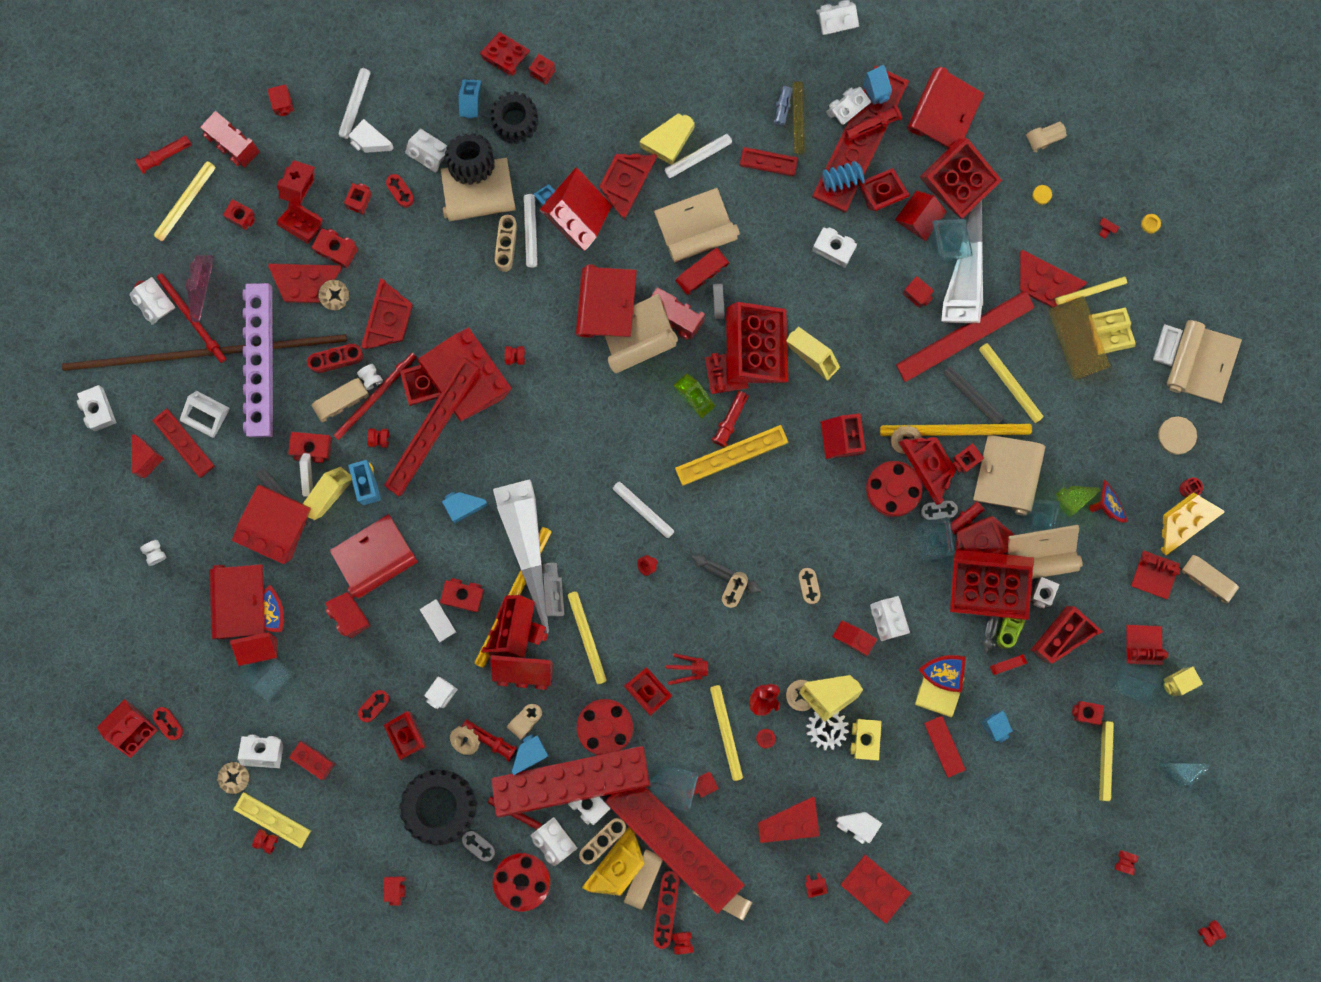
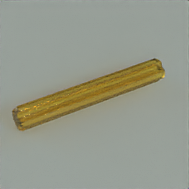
[793,82,805,154]

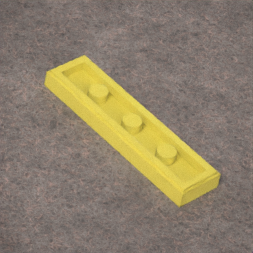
[1099,721,1114,801]
[233,792,311,848]

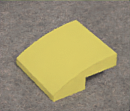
[1088,307,1136,355]
[915,677,964,718]

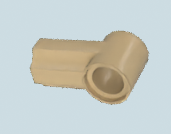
[1026,122,1067,152]

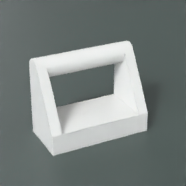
[180,391,230,438]

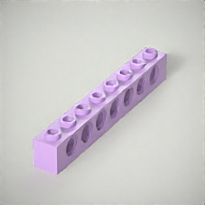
[243,283,273,438]

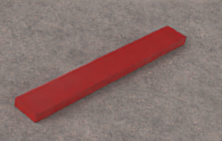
[896,291,1035,382]
[384,358,481,496]

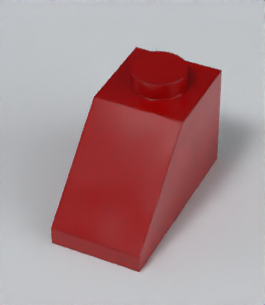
[832,620,877,657]

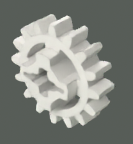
[806,712,849,750]

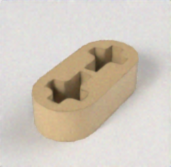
[798,568,820,604]
[722,572,748,608]

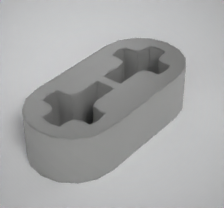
[713,284,724,319]
[921,501,958,521]
[462,831,496,861]

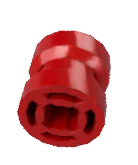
[505,346,525,365]
[367,428,389,448]
[1179,477,1203,498]
[252,829,279,855]
[1114,850,1139,875]
[1198,920,1226,947]
[672,931,694,954]

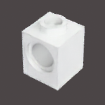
[1031,577,1060,609]

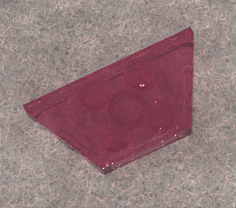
[186,255,214,322]

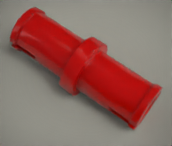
[947,501,985,535]

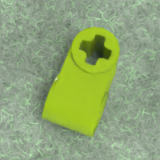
[996,617,1025,649]

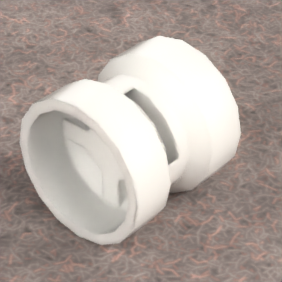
[357,364,383,390]
[140,540,166,566]

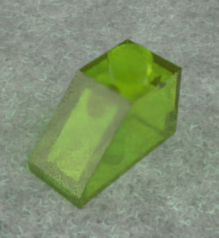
[673,373,715,419]
[1054,486,1101,517]

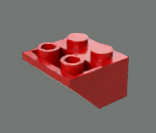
[820,413,866,459]
[325,592,371,638]
[97,699,158,758]

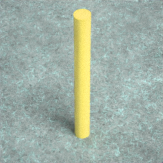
[1055,277,1127,305]

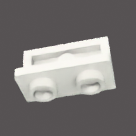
[816,0,859,35]
[826,87,871,125]
[405,129,447,172]
[129,277,175,325]
[870,596,910,641]
[531,817,578,866]

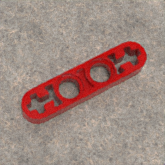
[653,871,679,949]

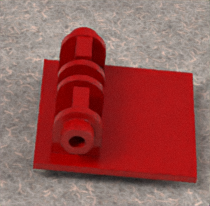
[480,32,531,76]
[705,353,749,394]
[1131,550,1181,600]
[1126,625,1168,665]

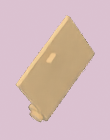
[441,158,516,221]
[654,188,740,263]
[605,294,678,373]
[1167,320,1242,403]
[973,435,1045,516]
[1007,525,1083,579]

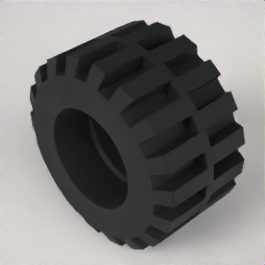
[490,91,539,144]
[445,133,495,185]

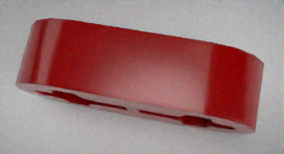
[386,174,414,208]
[990,654,1027,675]
[358,690,390,722]
[153,707,183,740]

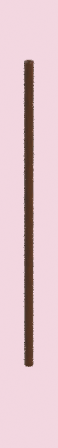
[62,334,347,371]

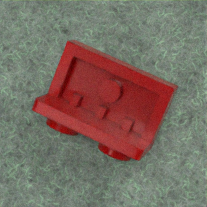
[276,202,322,244]

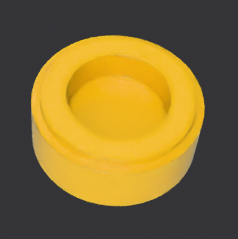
[1032,185,1052,205]
[1141,214,1161,233]

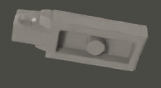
[543,563,564,617]

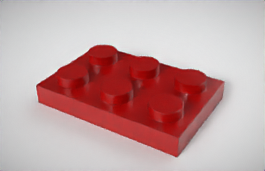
[840,855,911,924]

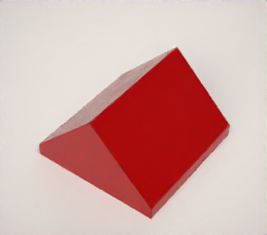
[859,168,909,211]
[895,190,947,242]
[400,365,441,406]
[132,434,164,478]
[230,632,278,666]
[624,667,672,716]
[384,711,427,760]

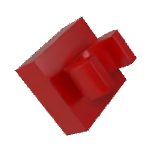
[1099,217,1120,239]
[528,622,548,645]
[805,873,827,898]

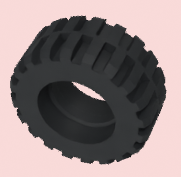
[399,769,477,846]

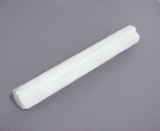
[338,68,370,139]
[665,134,732,178]
[524,194,537,268]
[613,482,674,538]

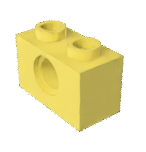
[1163,667,1203,696]
[851,719,881,760]

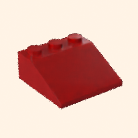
[920,138,1002,219]
[539,167,612,251]
[232,484,311,564]
[491,655,553,690]

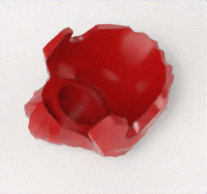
[749,684,780,716]

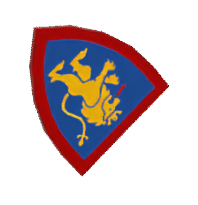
[1089,480,1128,523]
[264,585,284,632]
[918,655,966,693]

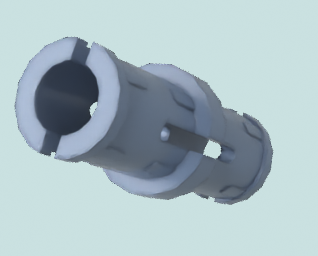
[774,86,793,126]

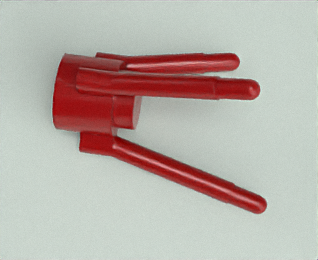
[665,653,708,685]

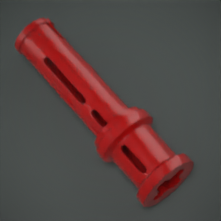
[845,104,902,141]
[135,135,192,174]
[711,391,749,448]
[462,719,518,762]

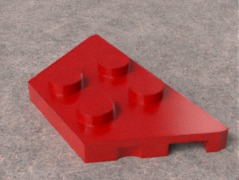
[599,154,657,220]
[1019,250,1087,308]
[268,264,342,303]
[361,278,413,350]
[899,437,956,505]
[955,516,1015,554]

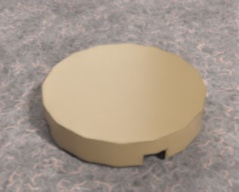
[1158,416,1197,455]

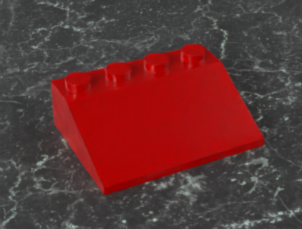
[726,302,788,383]
[418,327,512,422]
[950,550,1034,620]

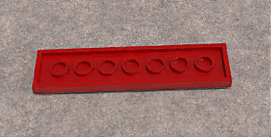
[812,65,909,213]
[491,746,650,818]
[605,787,745,914]

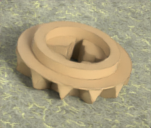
[319,280,349,310]
[891,425,922,454]
[786,680,812,711]
[450,726,480,755]
[217,762,249,794]

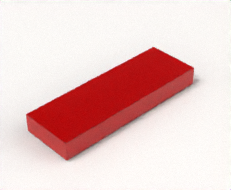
[740,147,798,177]
[924,716,966,778]

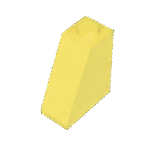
[640,113,695,165]
[786,327,840,381]
[303,467,352,520]
[799,675,863,722]

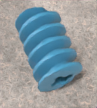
[822,161,864,193]

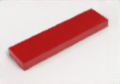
[152,408,215,478]

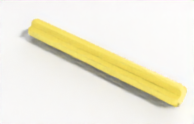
[154,161,215,241]
[979,343,1043,423]
[568,592,607,684]
[710,685,743,781]

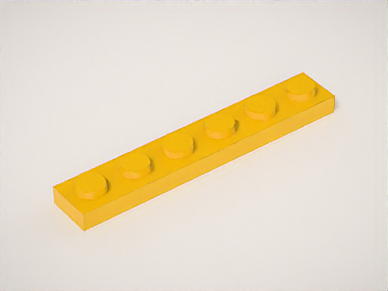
[675,425,788,486]

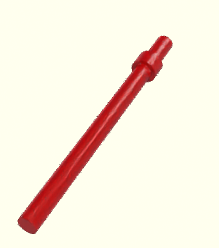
[156,273,227,363]
[333,353,417,440]

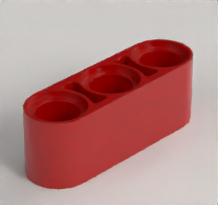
[675,248,730,296]
[307,344,364,374]

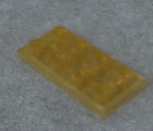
[1048,296,1111,381]

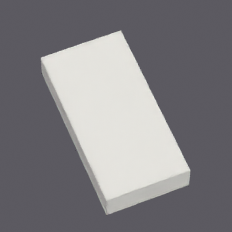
[1153,325,1183,366]
[299,453,313,496]
[420,599,457,642]

